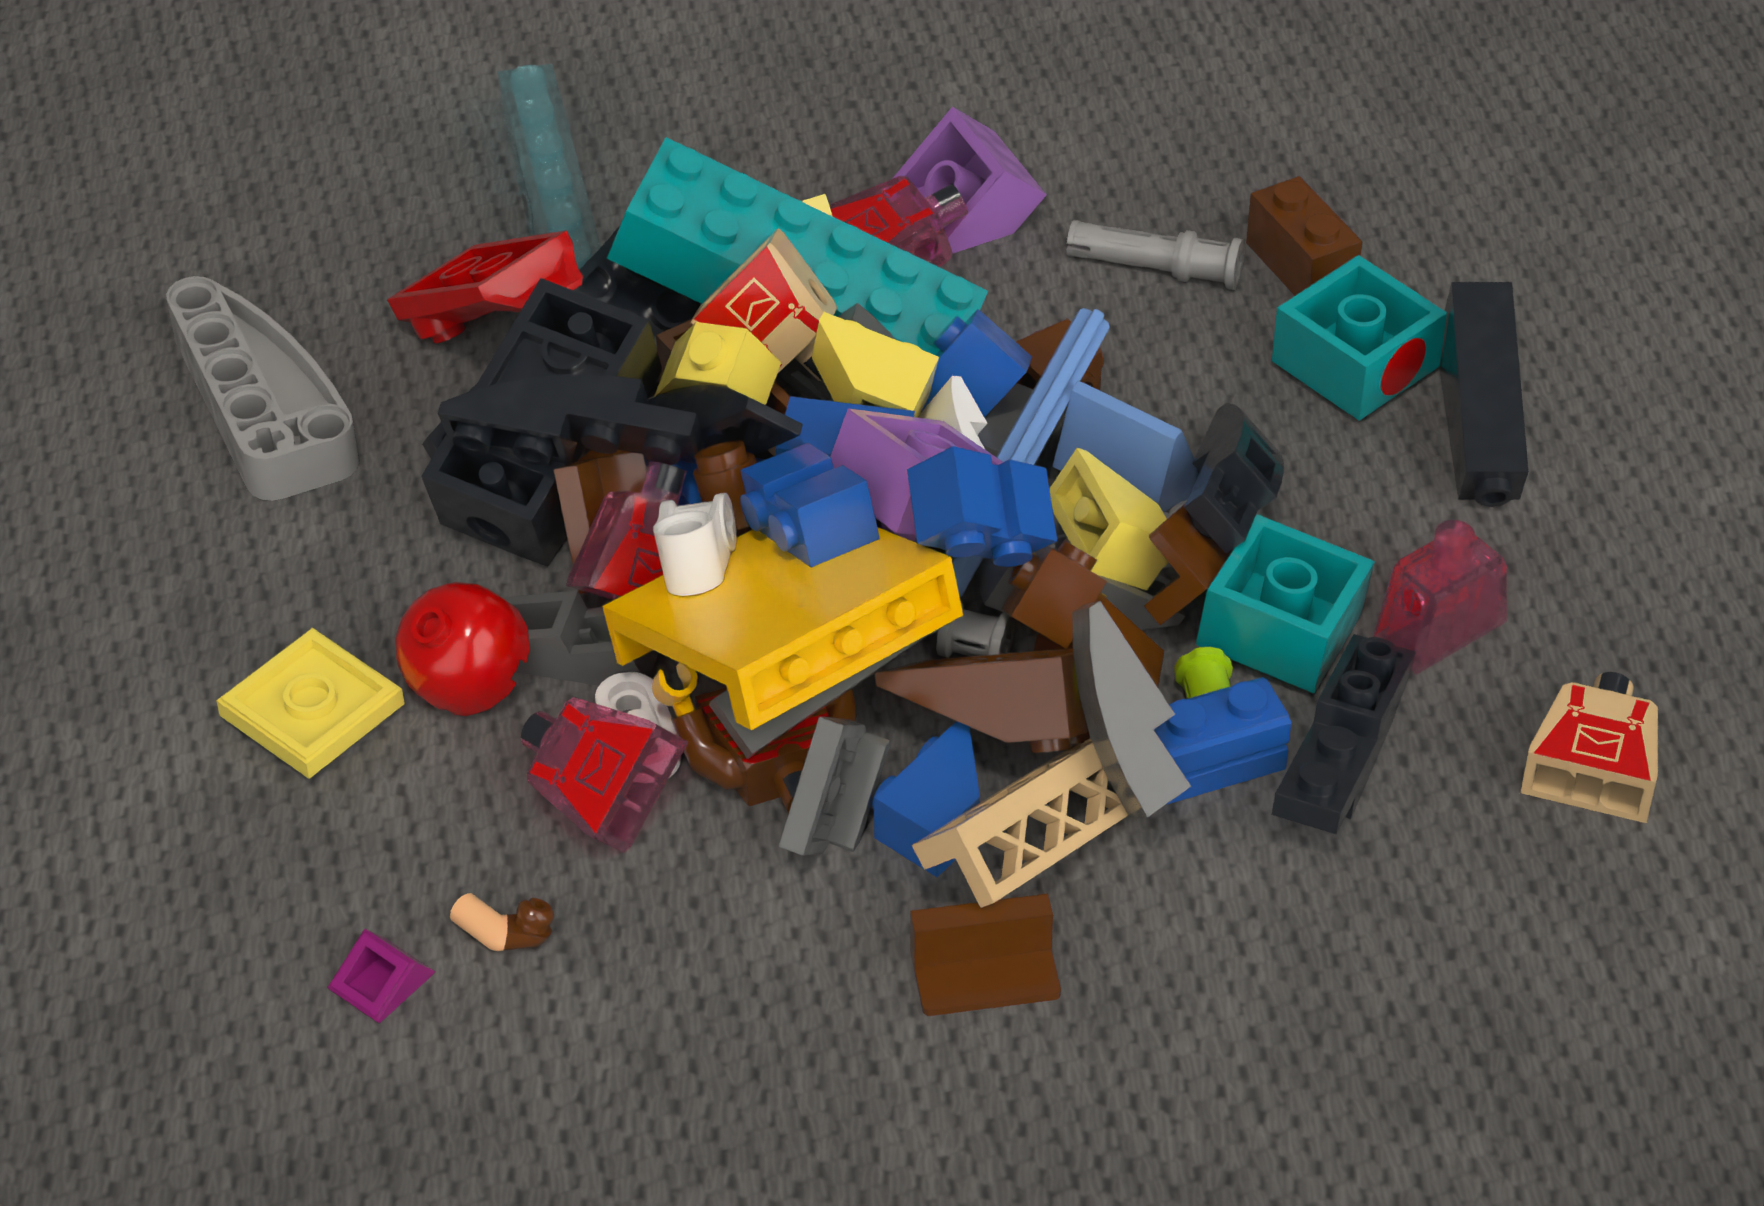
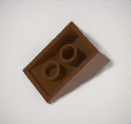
[875,648,1091,753]

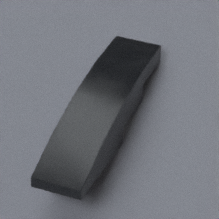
[648,384,803,456]

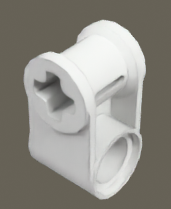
[653,493,737,596]

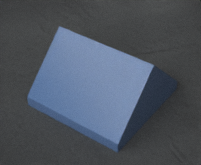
[1053,380,1199,512]

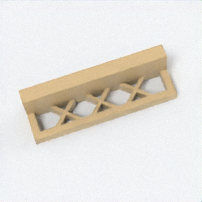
[912,738,1128,908]

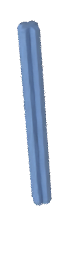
[943,308,1110,597]

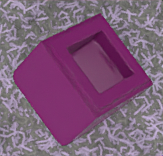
[327,929,435,1023]

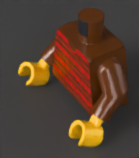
[652,663,857,814]

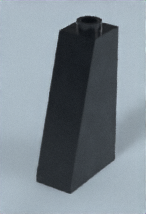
[1439,282,1529,507]

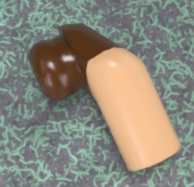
[450,893,554,951]

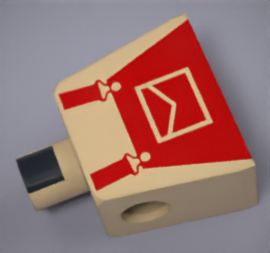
[691,228,837,381]
[1521,672,1658,823]

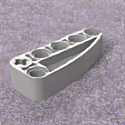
[166,276,359,501]

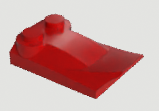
[387,230,583,344]

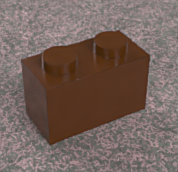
[1246,176,1362,296]

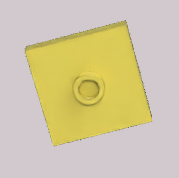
[216,628,405,779]

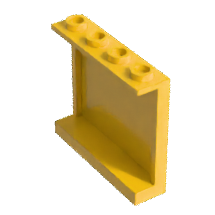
[602,527,963,730]

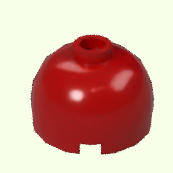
[395,582,530,716]

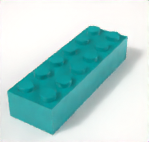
[607,137,988,355]

